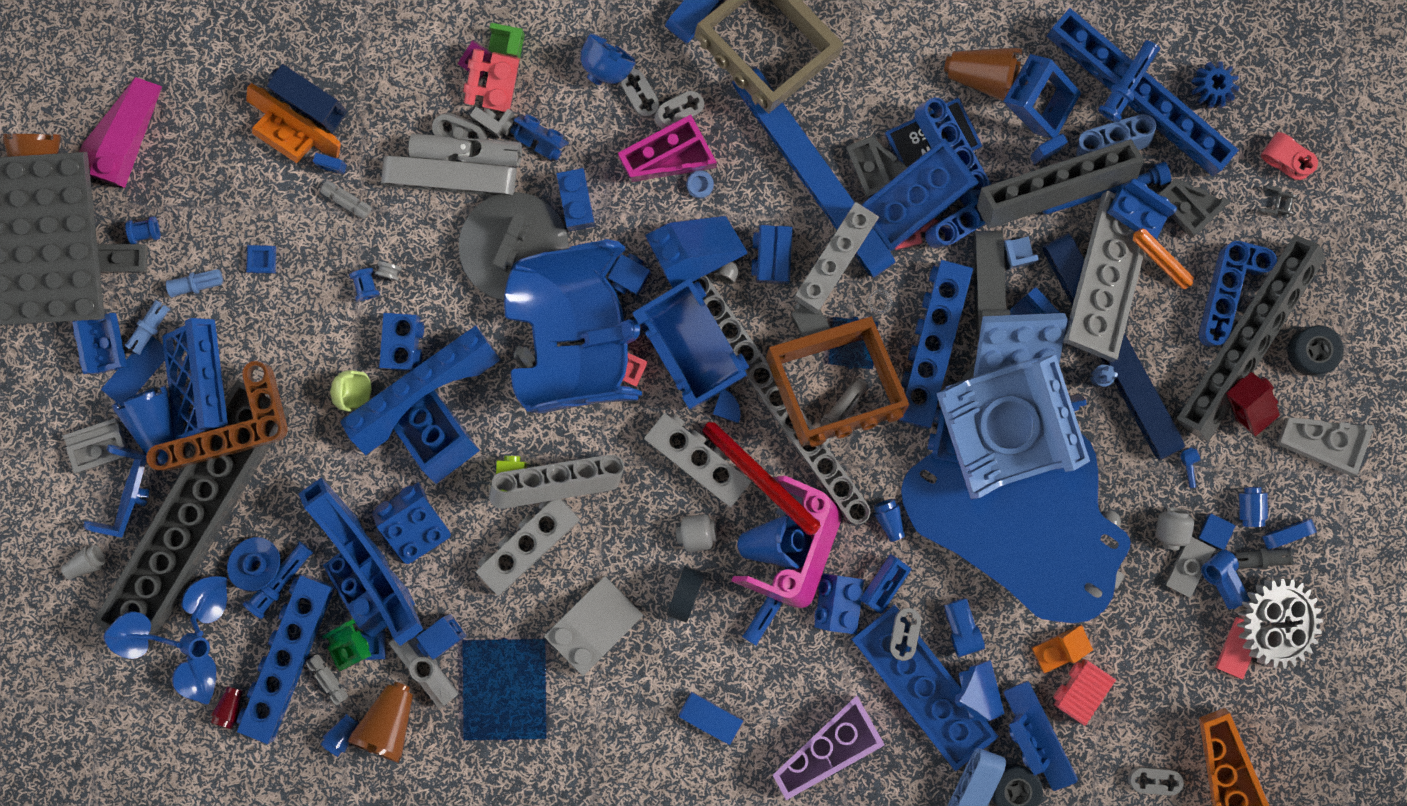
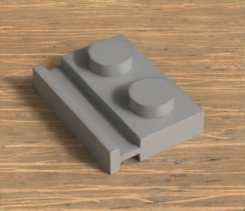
[62,418,127,474]

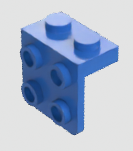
[372,482,451,564]

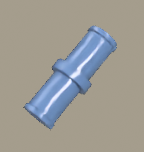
[125,299,171,355]

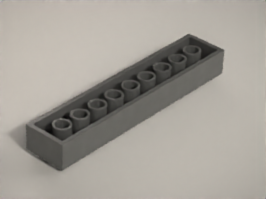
[93,380,292,648]

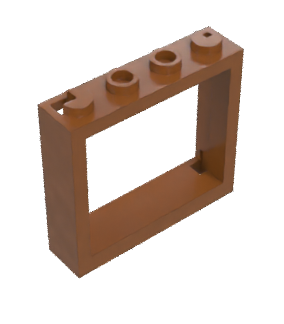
[766,316,910,447]

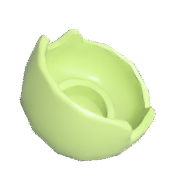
[330,370,372,412]

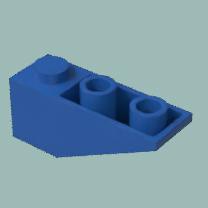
[323,552,388,638]

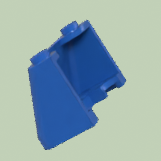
[632,278,750,410]

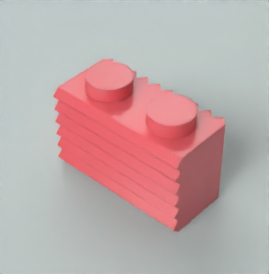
[1053,659,1116,726]

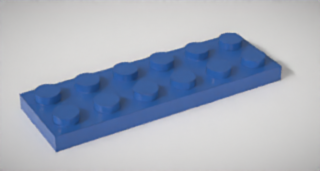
[851,605,999,771]

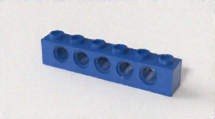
[897,260,973,429]
[237,574,335,744]

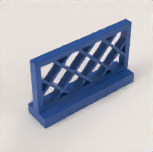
[162,318,228,440]

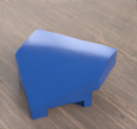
[955,660,1005,722]

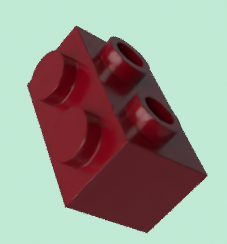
[1226,372,1280,437]

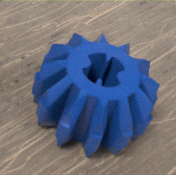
[1191,61,1239,108]

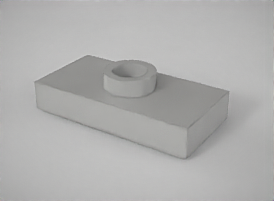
[1164,537,1215,598]

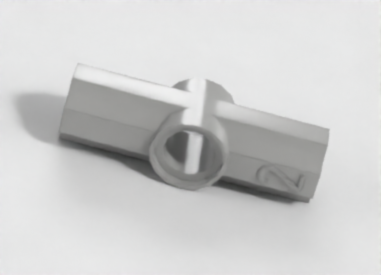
[389,637,459,709]

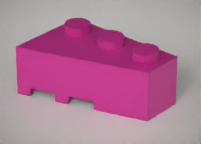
[618,114,717,182]

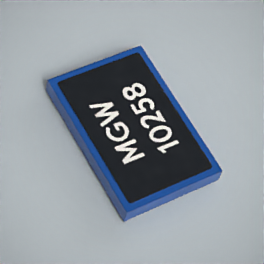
[885,98,982,167]

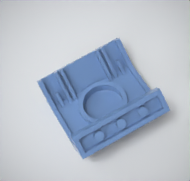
[936,354,1090,499]

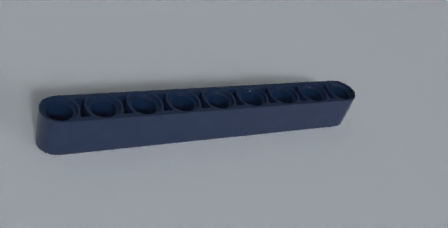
[1042,233,1185,461]

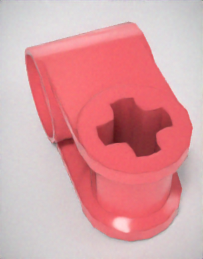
[1261,132,1318,180]

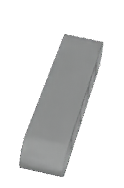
[381,156,517,196]
[489,455,624,509]

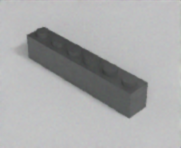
[977,139,1144,229]

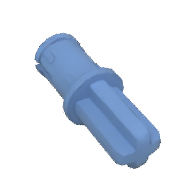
[166,269,223,298]
[1090,365,1118,387]

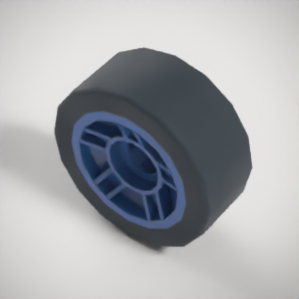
[666,566,705,623]

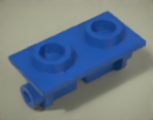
[510,114,569,161]

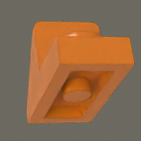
[1031,625,1093,673]

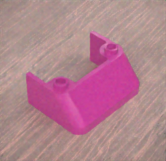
[732,475,842,608]

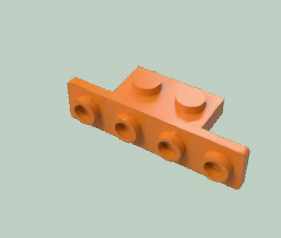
[246,83,341,163]

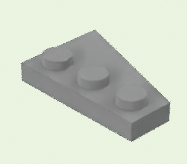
[1277,417,1374,477]

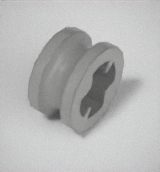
[374,261,402,281]

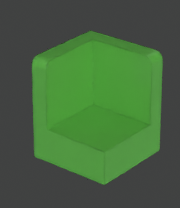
[488,23,525,58]

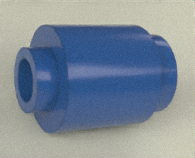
[1239,487,1268,527]

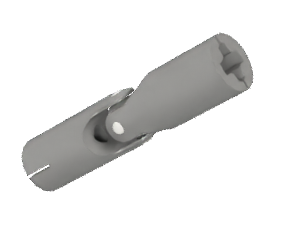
[408,134,522,167]

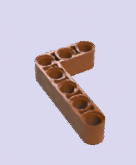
[146,361,288,471]

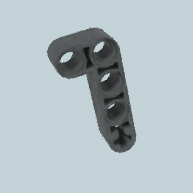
[973,230,1010,337]

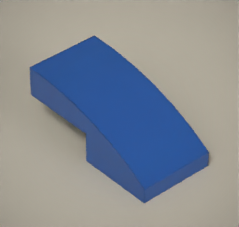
[678,691,743,745]

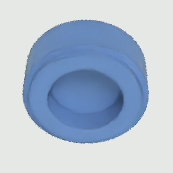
[686,170,714,199]

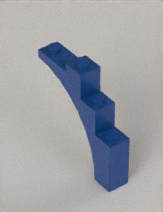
[299,477,423,646]

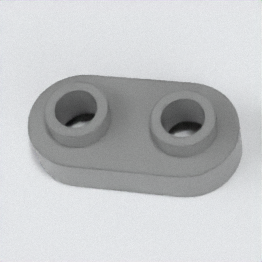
[432,113,487,151]

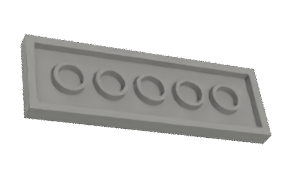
[1063,191,1144,362]

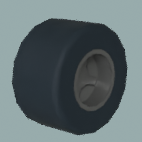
[1287,325,1344,376]
[992,764,1043,806]

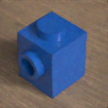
[608,253,651,297]

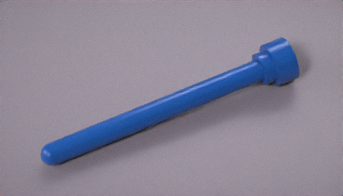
[1042,162,1171,214]

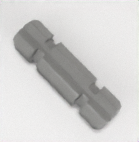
[320,180,372,219]
[306,654,348,705]

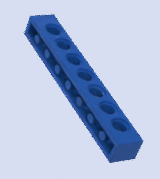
[1046,8,1239,177]

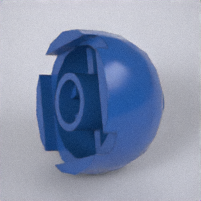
[580,33,636,85]

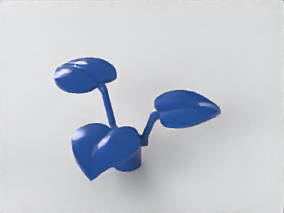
[103,576,228,704]

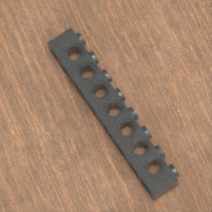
[1177,234,1326,442]

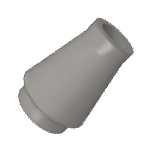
[61,545,106,580]

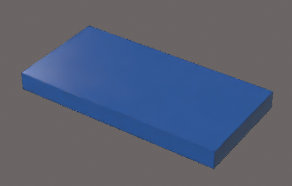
[861,139,979,251]

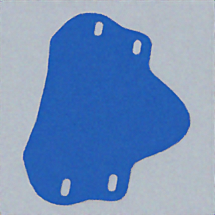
[901,434,1131,623]

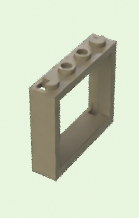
[694,0,844,114]

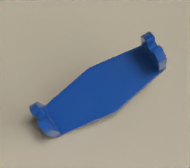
[83,445,149,538]

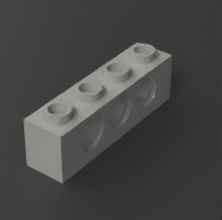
[793,202,879,314]
[644,412,751,508]
[476,499,581,596]

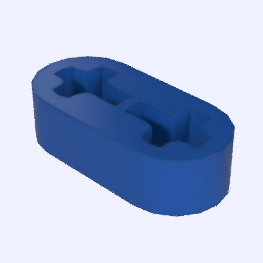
[1262,518,1317,549]

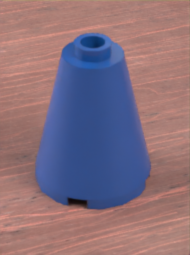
[112,385,175,464]
[737,514,813,569]

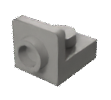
[470,107,515,139]

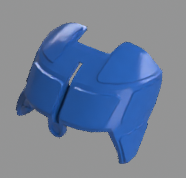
[504,239,642,413]

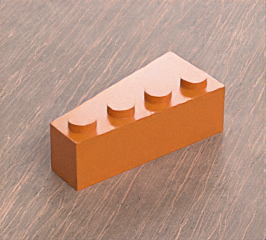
[1199,708,1269,806]

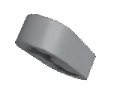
[621,69,659,119]
[655,91,704,129]
[890,608,921,661]
[1128,766,1184,796]

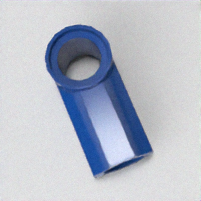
[1201,550,1250,610]
[943,598,985,658]

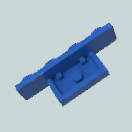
[1004,681,1078,791]

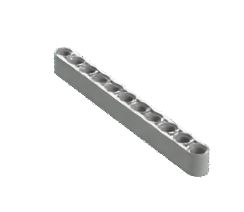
[693,276,870,524]

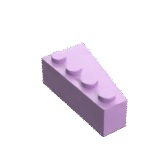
[773,696,884,800]

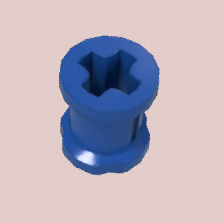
[125,216,161,244]
[349,268,380,302]

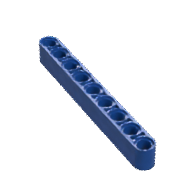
[732,66,896,278]

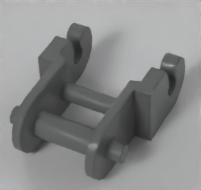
[1258,185,1298,218]

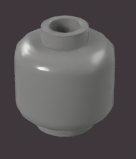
[1155,507,1194,550]
[676,514,717,552]

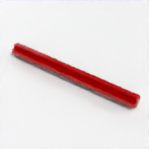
[702,422,821,535]

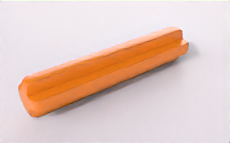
[1133,228,1194,289]

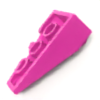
[79,77,162,188]

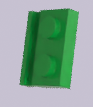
[322,619,372,672]

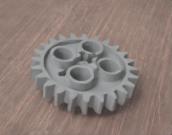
[1237,577,1323,669]

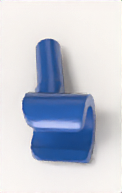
[1180,447,1200,488]

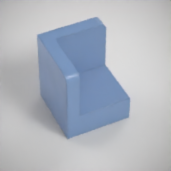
[1004,236,1039,271]

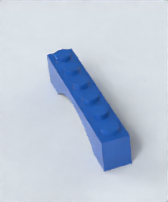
[340,325,501,456]

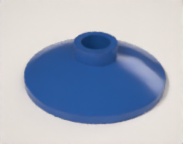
[227,537,280,591]

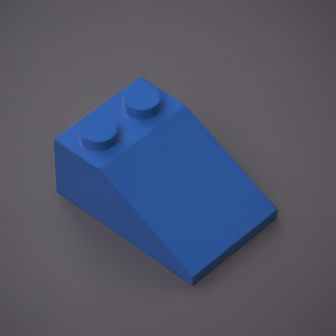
[645,216,748,289]
[393,390,480,484]

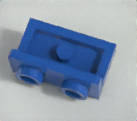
[72,313,127,374]
[814,573,865,634]

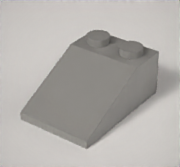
[544,576,643,676]

